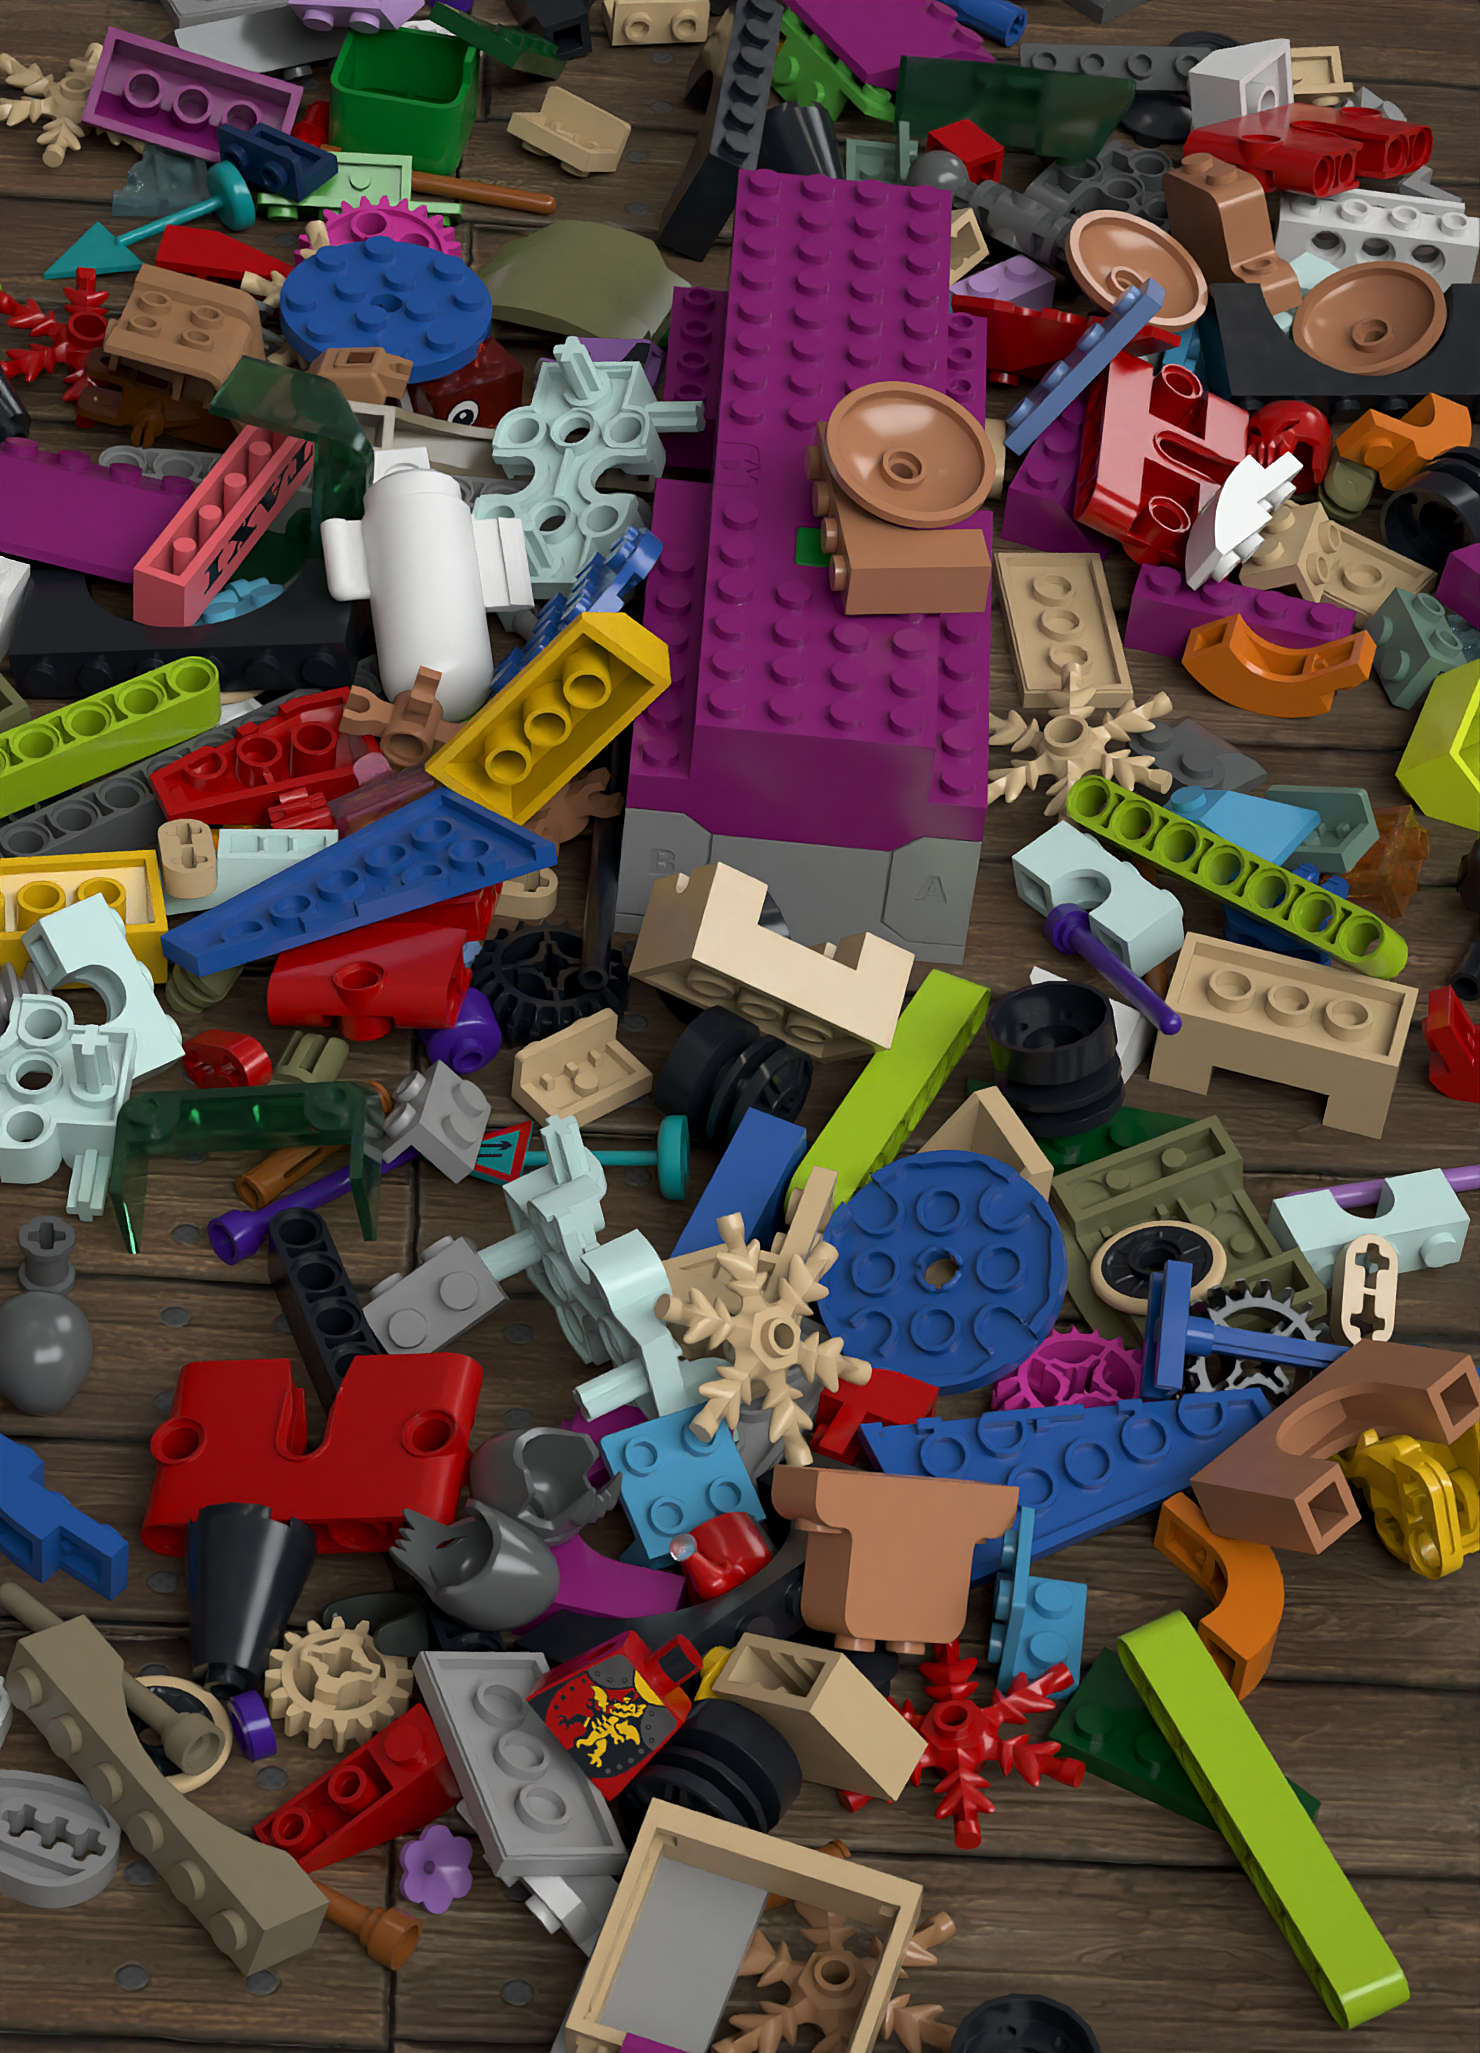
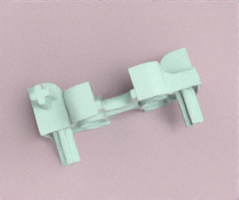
[472,336,706,632]
[0,994,138,1222]
[477,1114,752,1443]

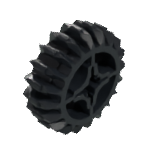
[469,918,630,1049]
[1172,1278,1329,1408]

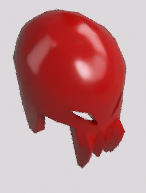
[1246,400,1333,495]

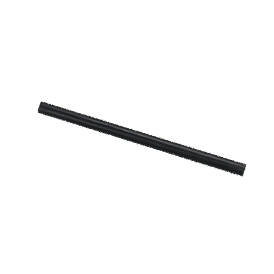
[578,721,633,990]

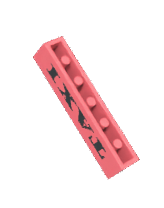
[133,378,333,627]

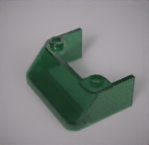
[892,55,1137,167]
[209,355,375,590]
[109,1080,384,1254]

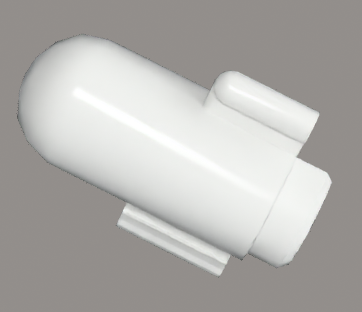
[320,468,534,723]

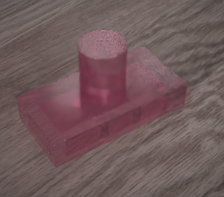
[327,752,447,841]

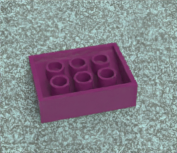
[782,0,996,109]
[0,437,196,584]

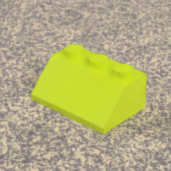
[1395,658,1480,832]

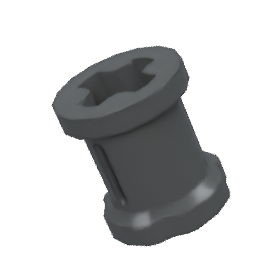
[18,1215,76,1296]

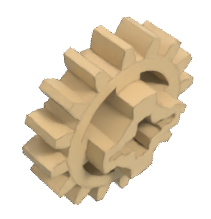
[264,1617,413,1752]

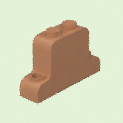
[1162,153,1303,316]
[771,1464,1019,1654]

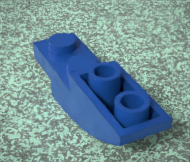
[0,1433,129,1601]

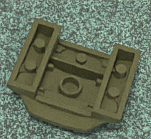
[477,220,692,350]
[1050,1114,1327,1354]

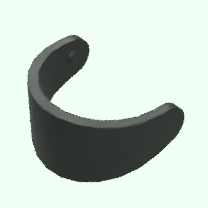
[320,1591,432,1657]

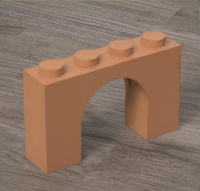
[804,422,992,615]
[1189,1338,1480,1555]

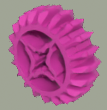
[990,1323,1156,1412]

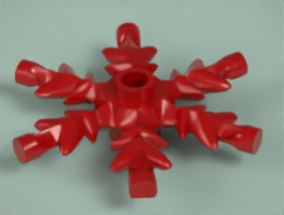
[0,267,121,428]
[837,1636,1085,1850]

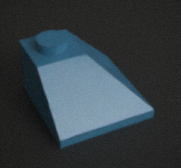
[1163,786,1322,880]

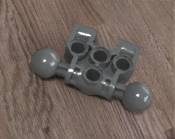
[1023,111,1177,236]
[906,150,1076,282]

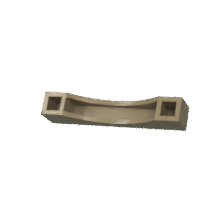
[328,400,662,503]
[3,1615,330,1977]

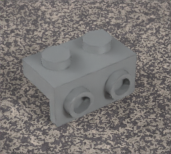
[378,1059,492,1184]
[362,1235,510,1354]

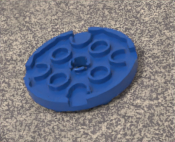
[279,236,492,384]
[488,524,664,699]
[817,1150,1068,1396]

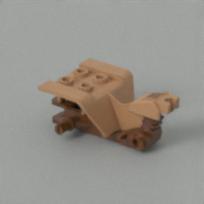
[77,263,414,464]

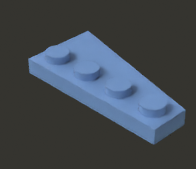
[1003,277,1166,456]

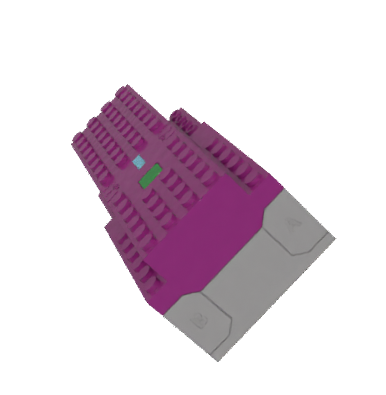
[613,169,993,965]

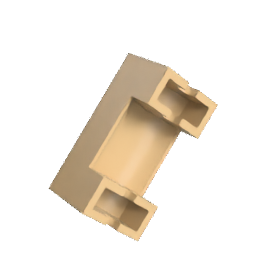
[628,861,915,1064]
[1148,931,1419,1139]

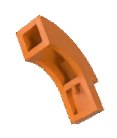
[1335,392,1472,491]
[1181,613,1377,718]
[1153,1491,1285,1702]

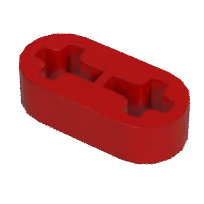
[181,1029,273,1097]

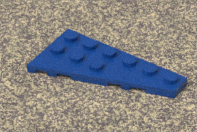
[160,786,558,977]
[856,1387,1273,1591]

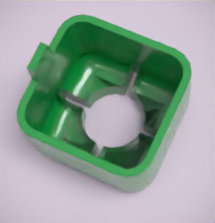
[328,27,480,176]

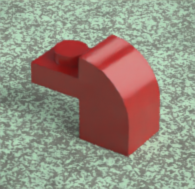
[1422,985,1480,1104]
[809,1368,939,1467]

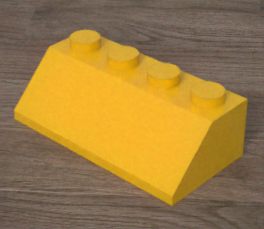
[425,612,671,826]
[0,849,168,990]

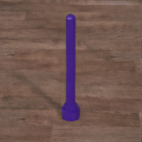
[1044,903,1182,1036]
[207,1145,423,1265]

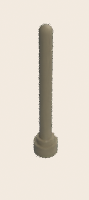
[0,1582,225,1776]

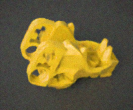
[1327,1420,1480,1580]

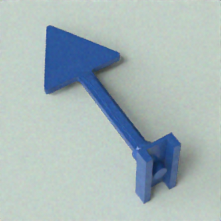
[1139,1260,1480,1401]

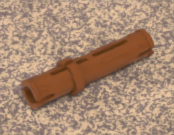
[235,1080,393,1210]

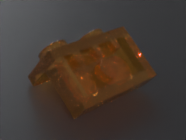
[1322,805,1430,918]

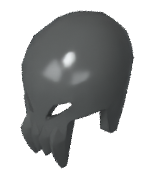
[0,1290,94,1415]
[468,1427,623,1548]
[388,1498,561,1631]

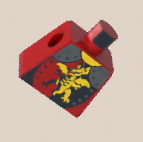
[525,1630,704,1802]

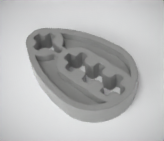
[0,1770,121,1908]

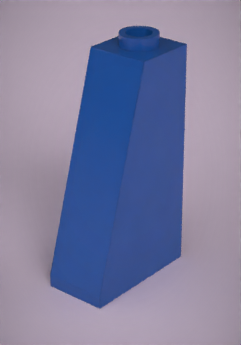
[669,1107,807,1259]

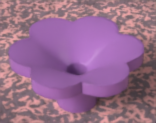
[399,1824,473,1914]

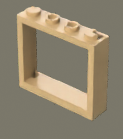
[565,1798,923,2053]

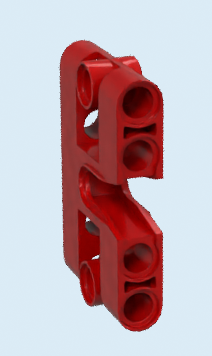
[1183,102,1433,198]
[1073,350,1249,580]
[267,882,503,1041]
[140,1352,484,1558]

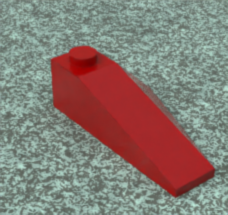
[951,294,1181,387]
[149,686,389,825]

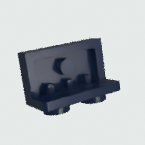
[217,122,339,203]

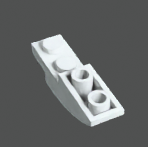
[1185,451,1304,591]

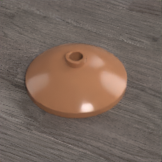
[1065,210,1208,333]
[1292,261,1447,376]
[824,381,996,528]

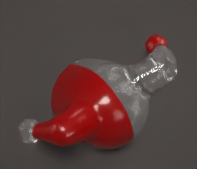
[669,1512,778,1607]

